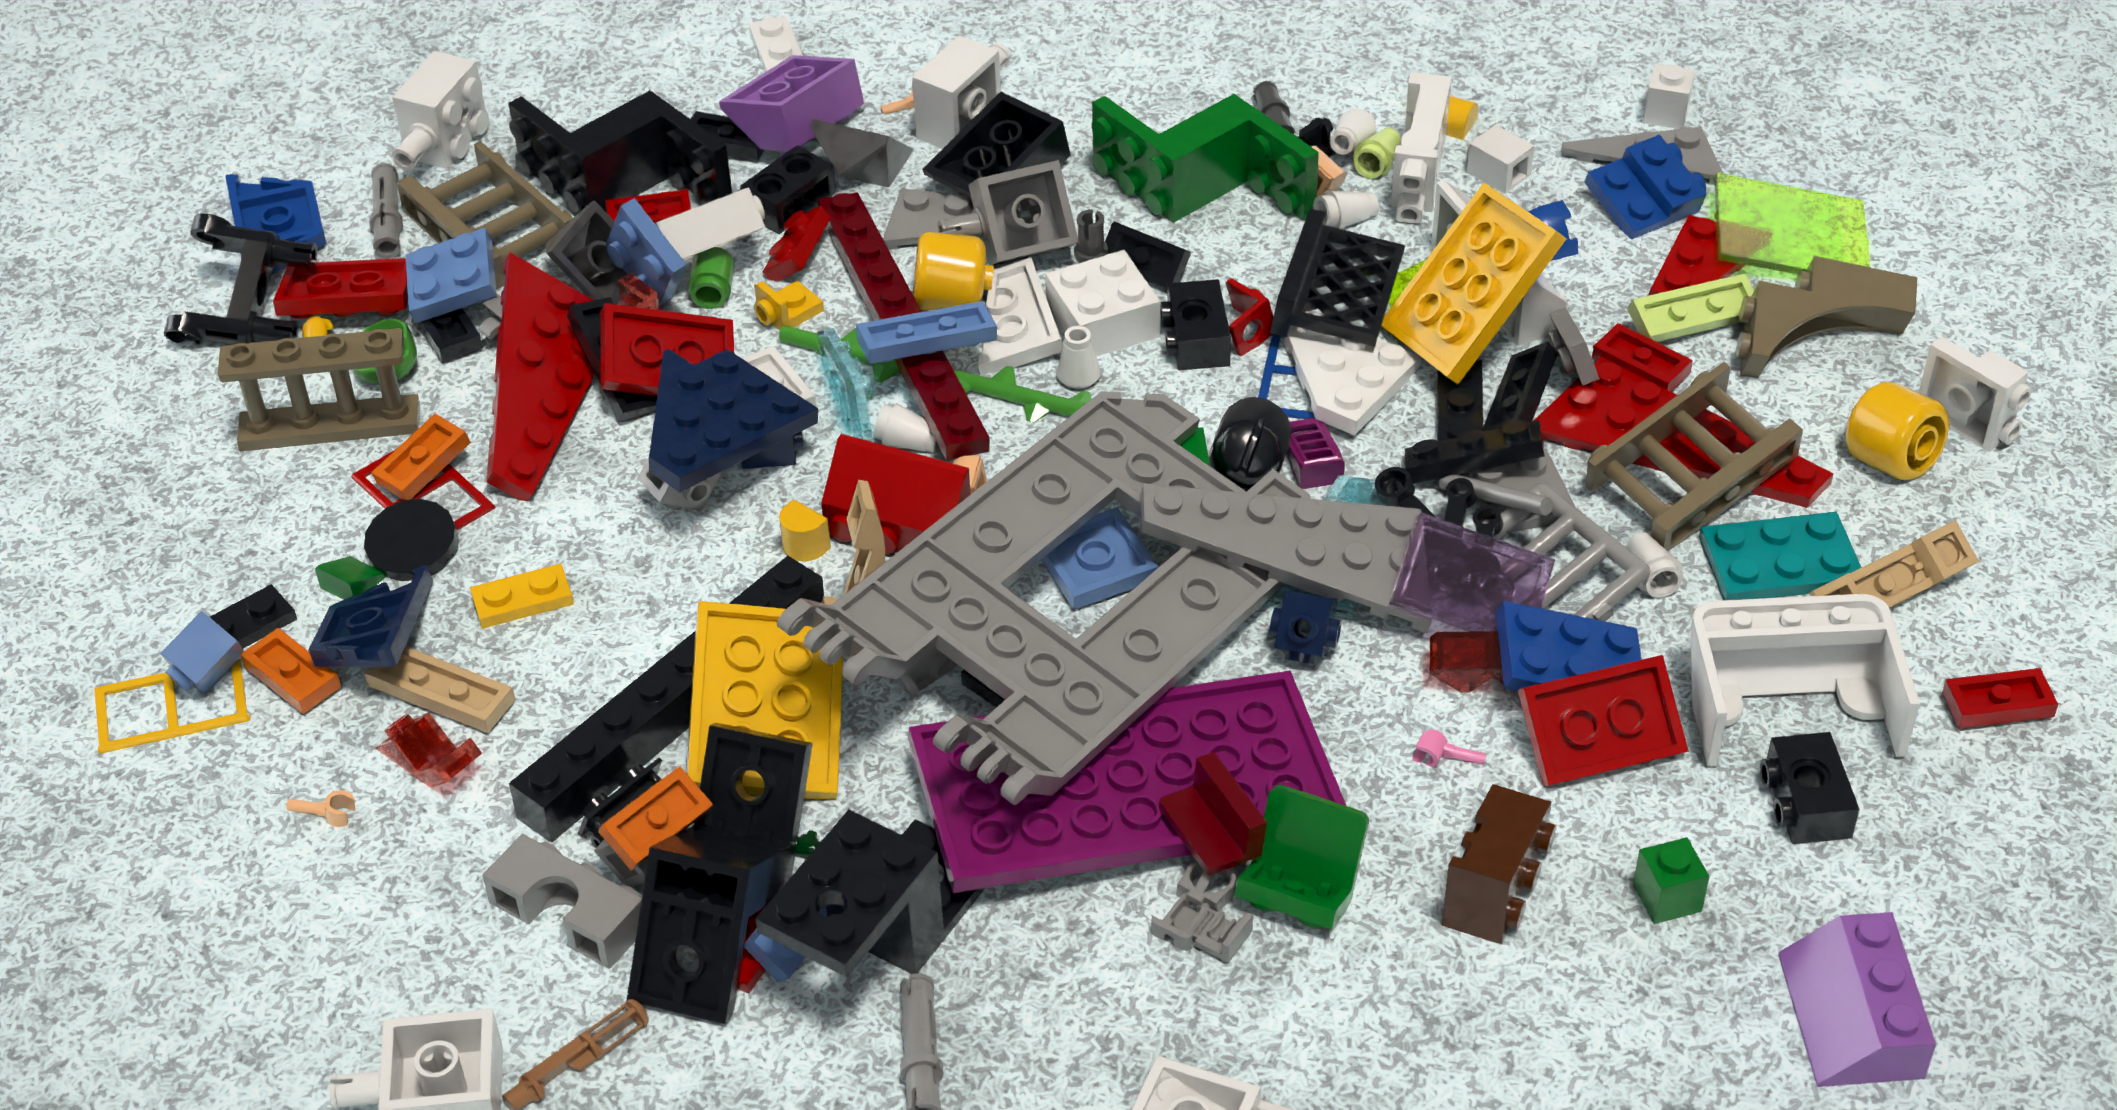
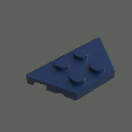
[308,565,433,667]

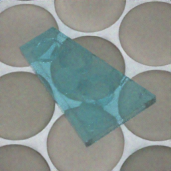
[817,328,873,442]

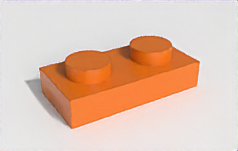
[371,414,471,500]
[240,628,341,714]
[598,766,713,871]

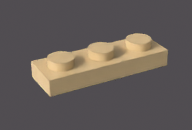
[364,646,515,733]

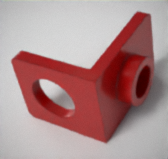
[1225,278,1273,356]

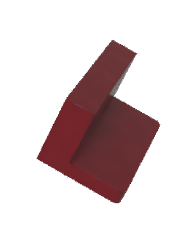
[1159,752,1267,876]

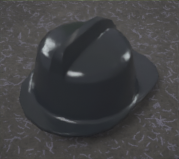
[1209,397,1292,492]

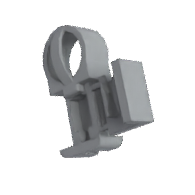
[1151,859,1253,963]

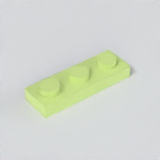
[1627,273,1754,342]

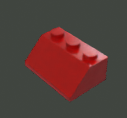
[821,433,971,554]

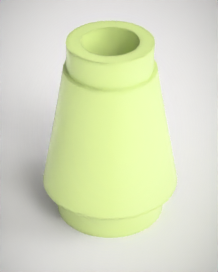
[1354,128,1401,179]

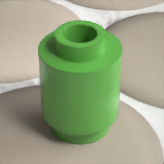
[688,247,735,309]

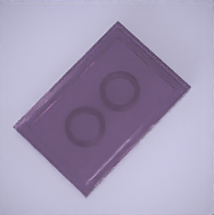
[1389,512,1555,642]

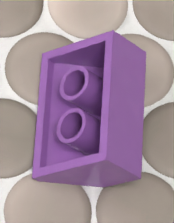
[719,55,865,155]
[1778,912,1936,1087]

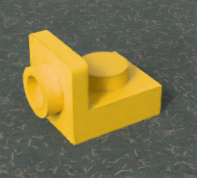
[754,280,824,331]

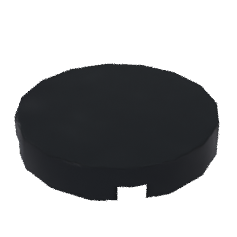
[364,499,459,581]

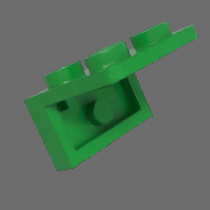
[1234,785,1369,930]

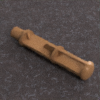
[502,999,649,1110]

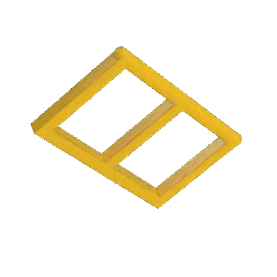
[94,659,251,754]

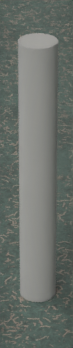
[1439,475,1553,516]

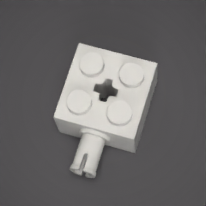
[911,35,1010,149]
[391,51,489,171]
[329,1008,503,1110]

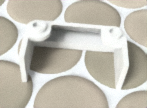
[1691,594,1920,766]

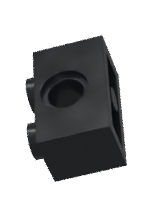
[1160,279,1231,371]
[1760,732,1860,845]

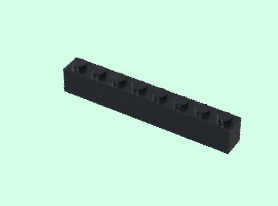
[509,555,824,843]

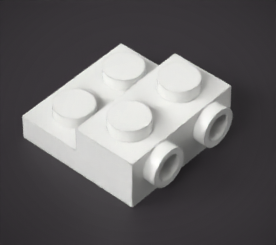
[1919,336,2032,452]

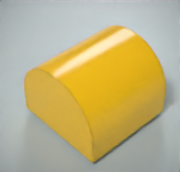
[1447,95,1479,140]
[779,499,831,562]

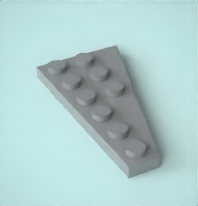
[1140,483,1432,634]

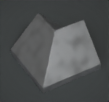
[811,119,914,188]
[546,200,633,304]

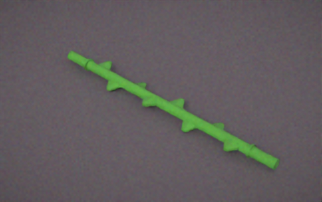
[779,325,1091,423]

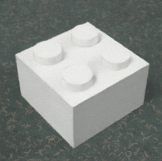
[1045,250,1160,357]

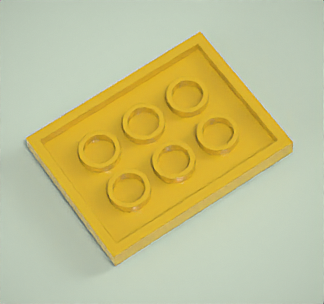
[1382,182,1567,384]
[686,601,843,800]

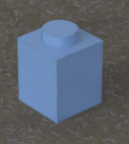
[160,611,244,694]

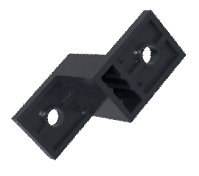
[508,90,732,213]
[626,722,813,1024]
[755,809,985,977]

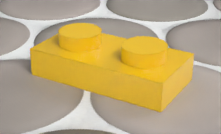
[470,563,574,629]

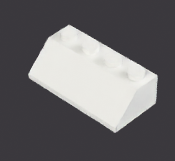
[1431,180,1567,347]

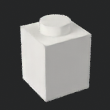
[1643,64,1696,129]
[1467,125,1534,194]

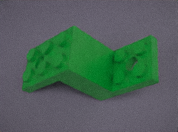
[1091,94,1319,223]

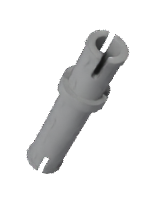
[369,163,403,259]
[900,973,943,1110]

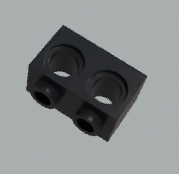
[740,145,836,235]

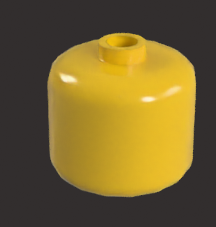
[913,232,994,312]
[1845,382,1950,481]

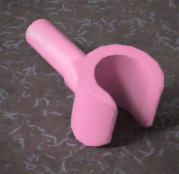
[1412,729,1486,767]

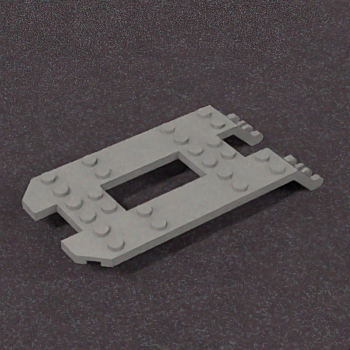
[777,391,1311,805]

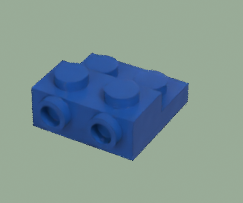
[1584,134,1707,239]

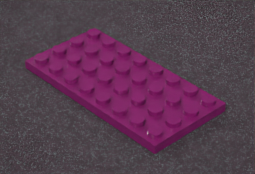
[908,670,1347,893]

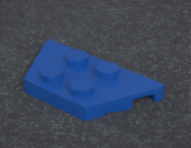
[225,174,327,275]

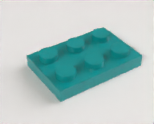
[1699,511,1862,600]

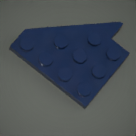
[649,349,818,493]

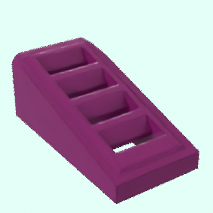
[1286,418,1345,489]

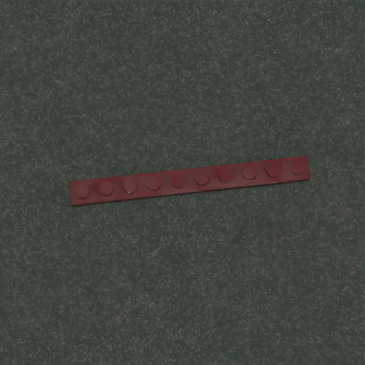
[818,192,990,460]

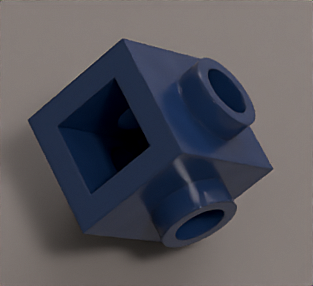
[1269,590,1342,664]

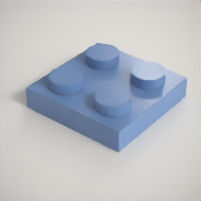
[605,198,687,309]
[406,228,497,323]
[1042,507,1159,610]

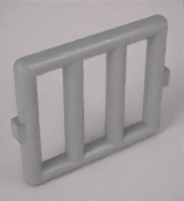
[1443,483,1650,622]

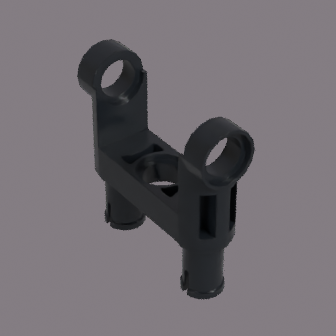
[164,213,317,345]

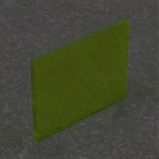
[1714,172,1870,274]

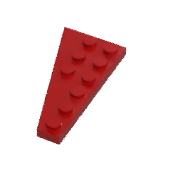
[486,252,595,501]
[1533,357,1834,508]

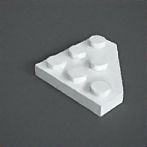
[1284,311,1421,436]

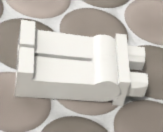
[1391,72,1452,224]

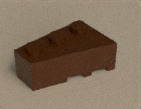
[1442,784,1557,945]

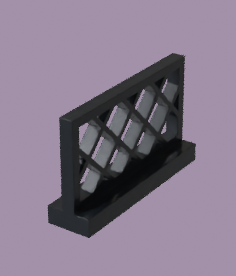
[1270,208,1405,347]

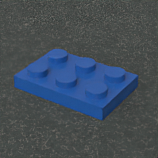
[1496,601,1642,692]

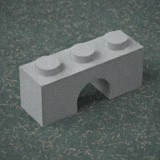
[482,833,642,969]

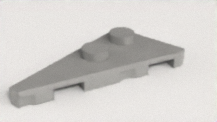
[1561,127,1724,186]

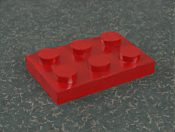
[273,258,408,319]
[600,303,734,396]
[1518,655,1689,787]

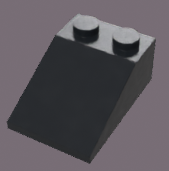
[922,91,1071,199]

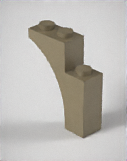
[1735,256,1918,378]

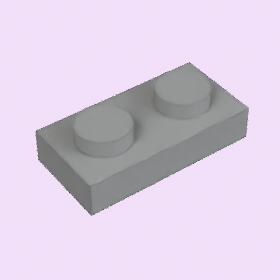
[1548,308,1599,386]

